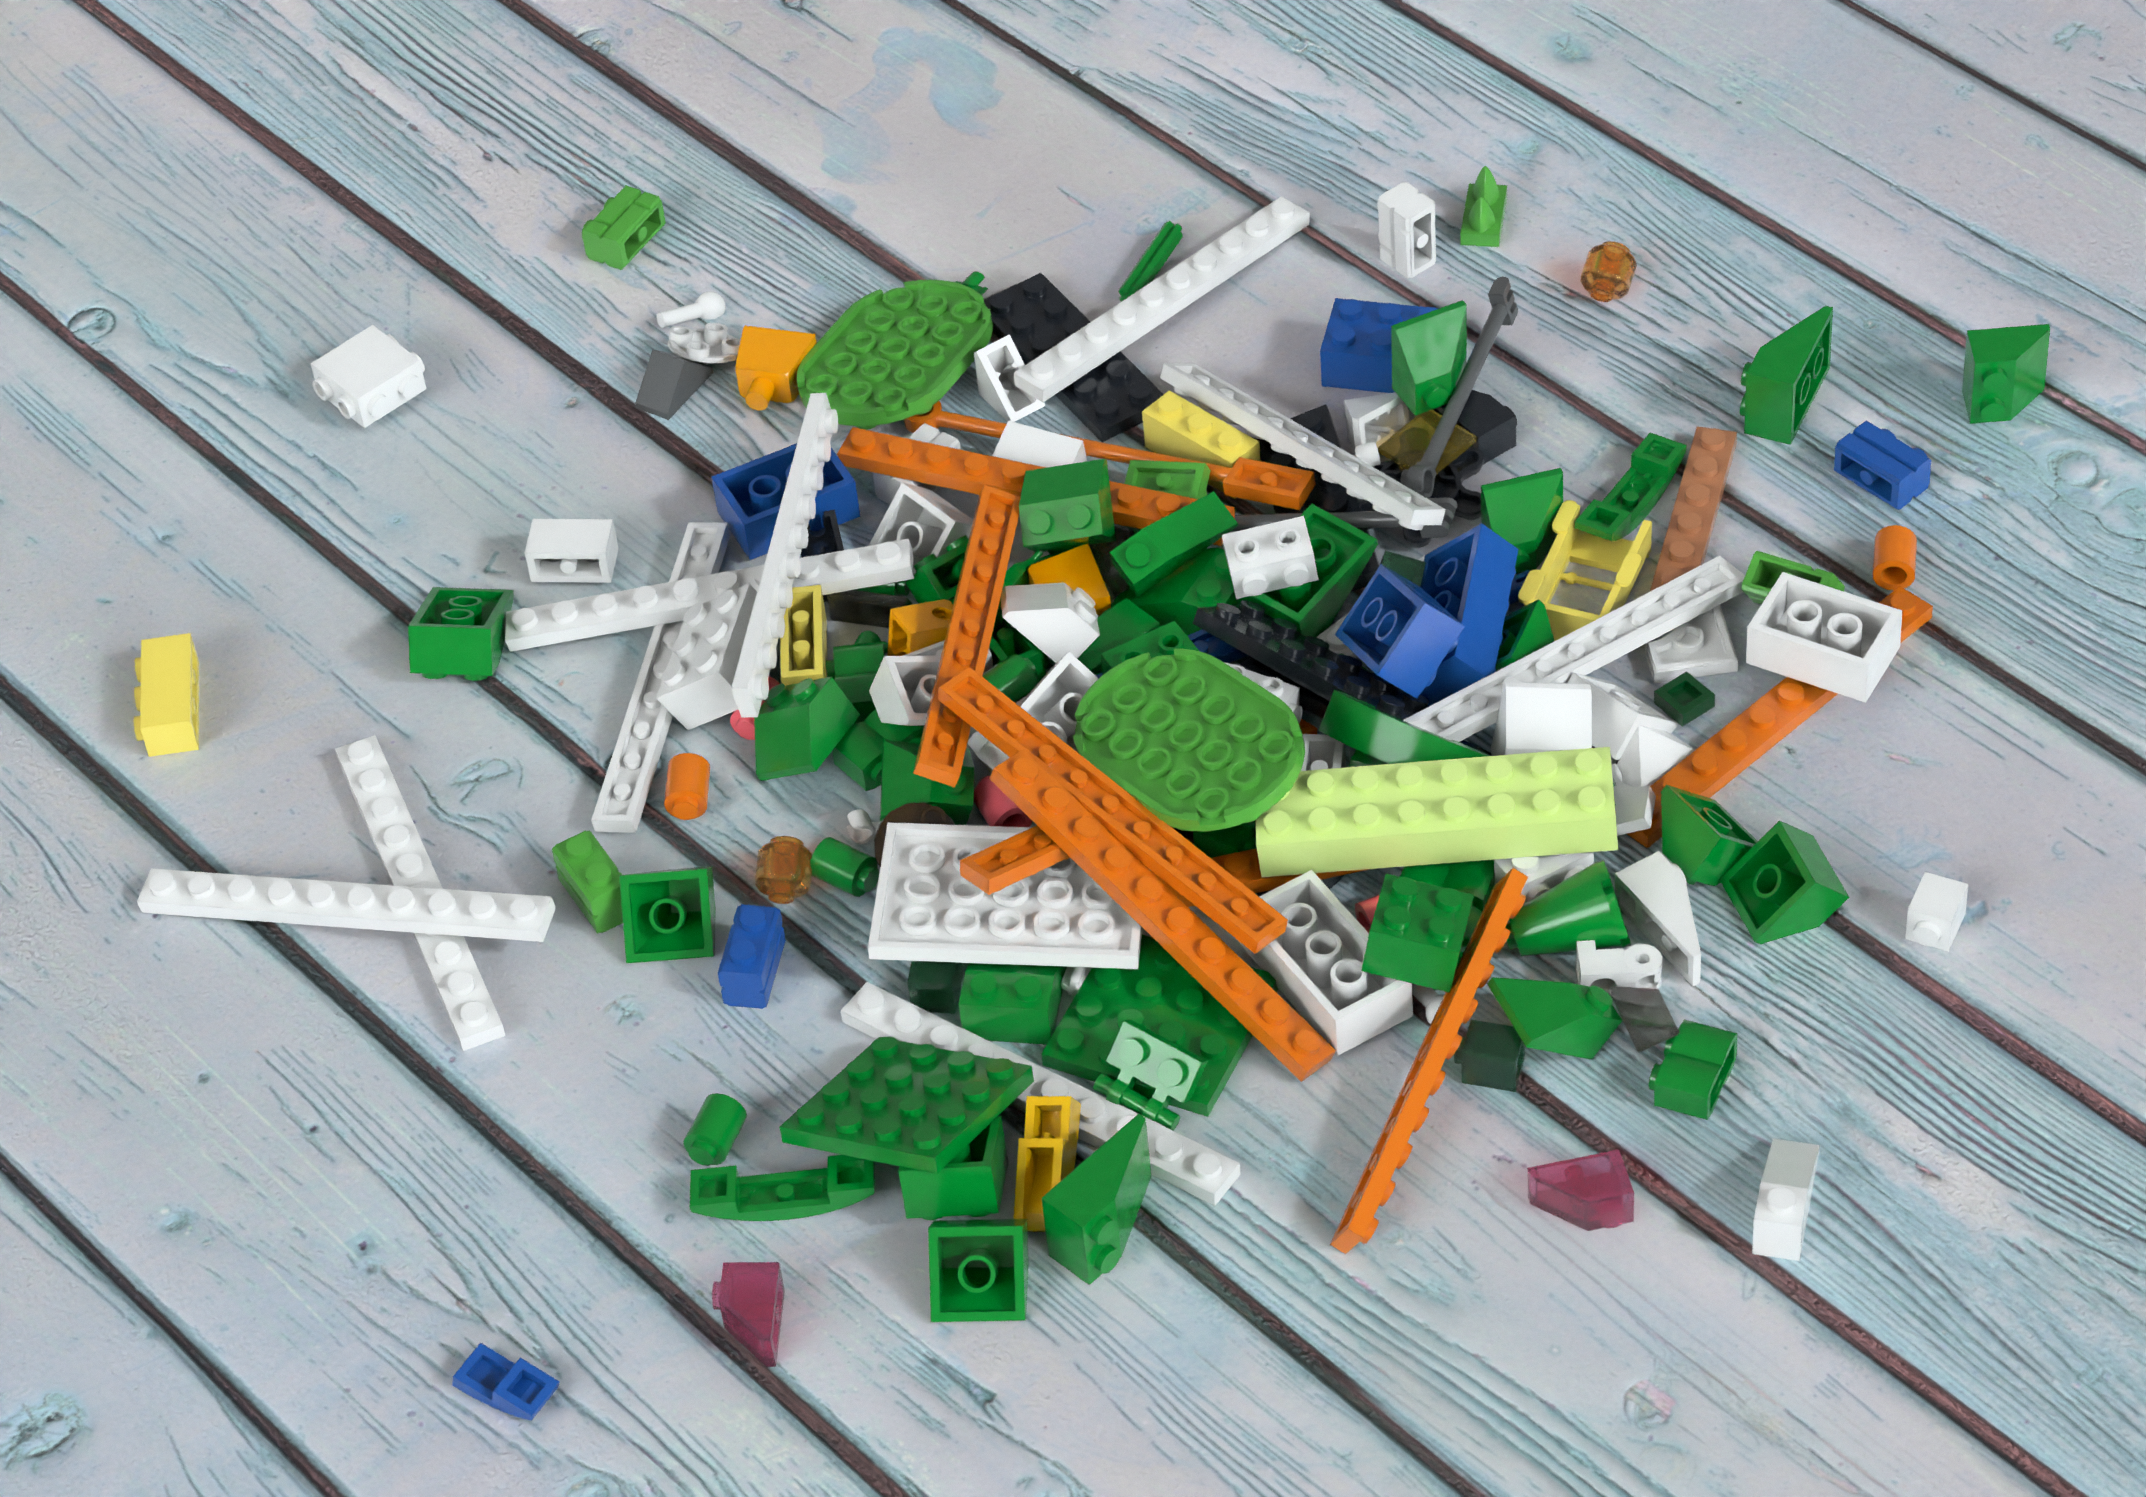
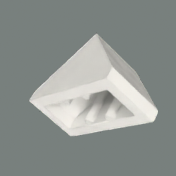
[974,335,1045,422]
[1344,393,1410,453]

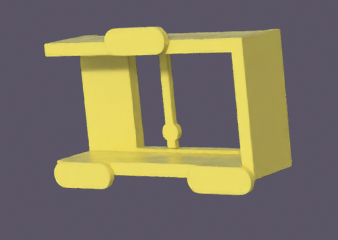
[1518,500,1652,641]

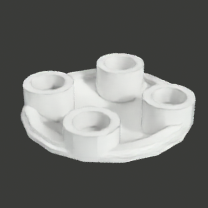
[667,323,741,364]

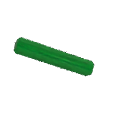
[1118,221,1183,302]

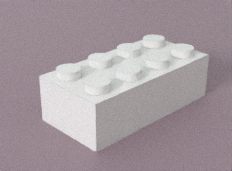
[1239,870,1413,1056]

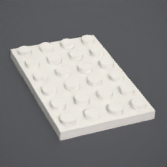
[868,822,1142,969]

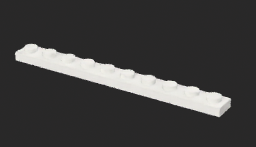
[1014,196,1310,403]
[1160,363,1446,530]
[731,393,838,718]
[591,522,731,833]
[505,539,914,652]
[1403,556,1745,742]
[335,735,505,1051]
[137,869,556,942]
[841,982,1241,1206]

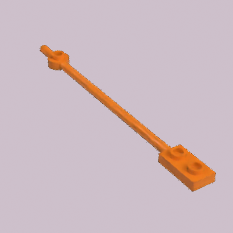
[904,401,1316,510]

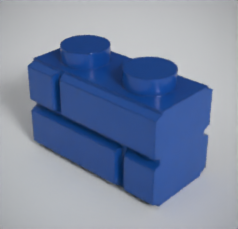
[1834,420,1931,510]
[718,904,786,1009]

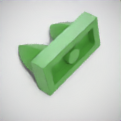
[1460,166,1507,247]
[1124,460,1211,499]

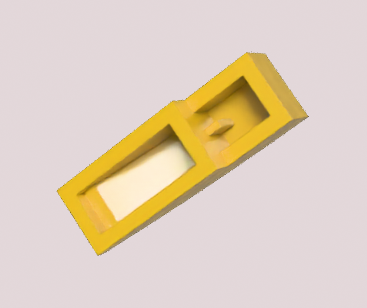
[1013,1096,1081,1232]

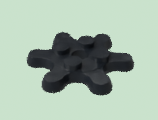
[1359,430,1484,548]

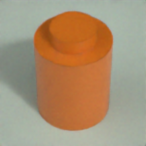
[1873,525,1917,591]
[664,753,710,820]

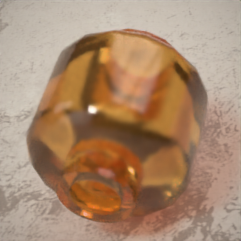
[1580,241,1637,302]
[755,836,813,904]

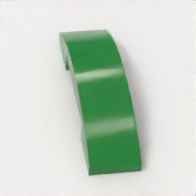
[1574,433,1687,541]
[1319,690,1490,764]
[690,1155,875,1221]

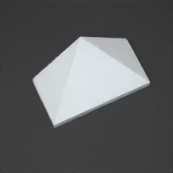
[1617,725,1695,787]

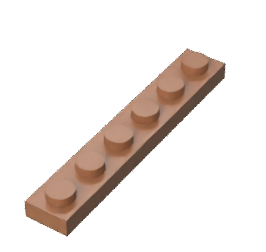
[1650,426,1737,591]

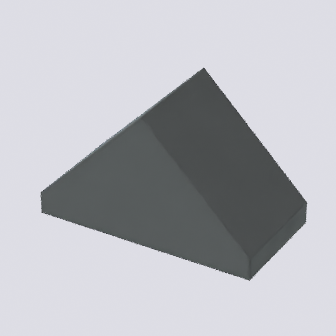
[635,349,713,420]

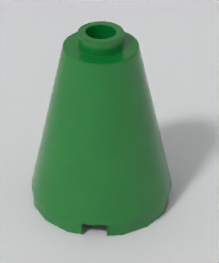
[1505,859,1631,956]

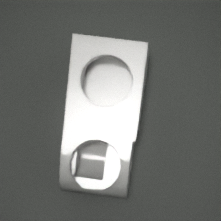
[1575,940,1662,1000]

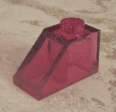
[1527,1149,1634,1231]
[712,1262,785,1367]

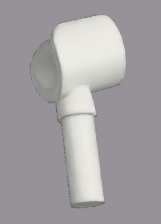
[1355,441,1381,467]
[847,809,880,844]

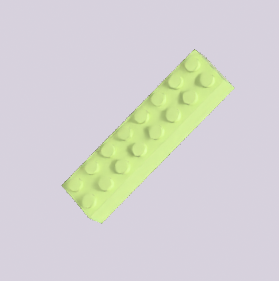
[1256,747,1618,877]

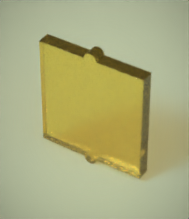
[1378,410,1477,474]

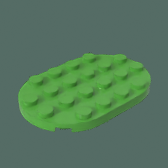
[796,280,993,430]
[1073,649,1305,831]

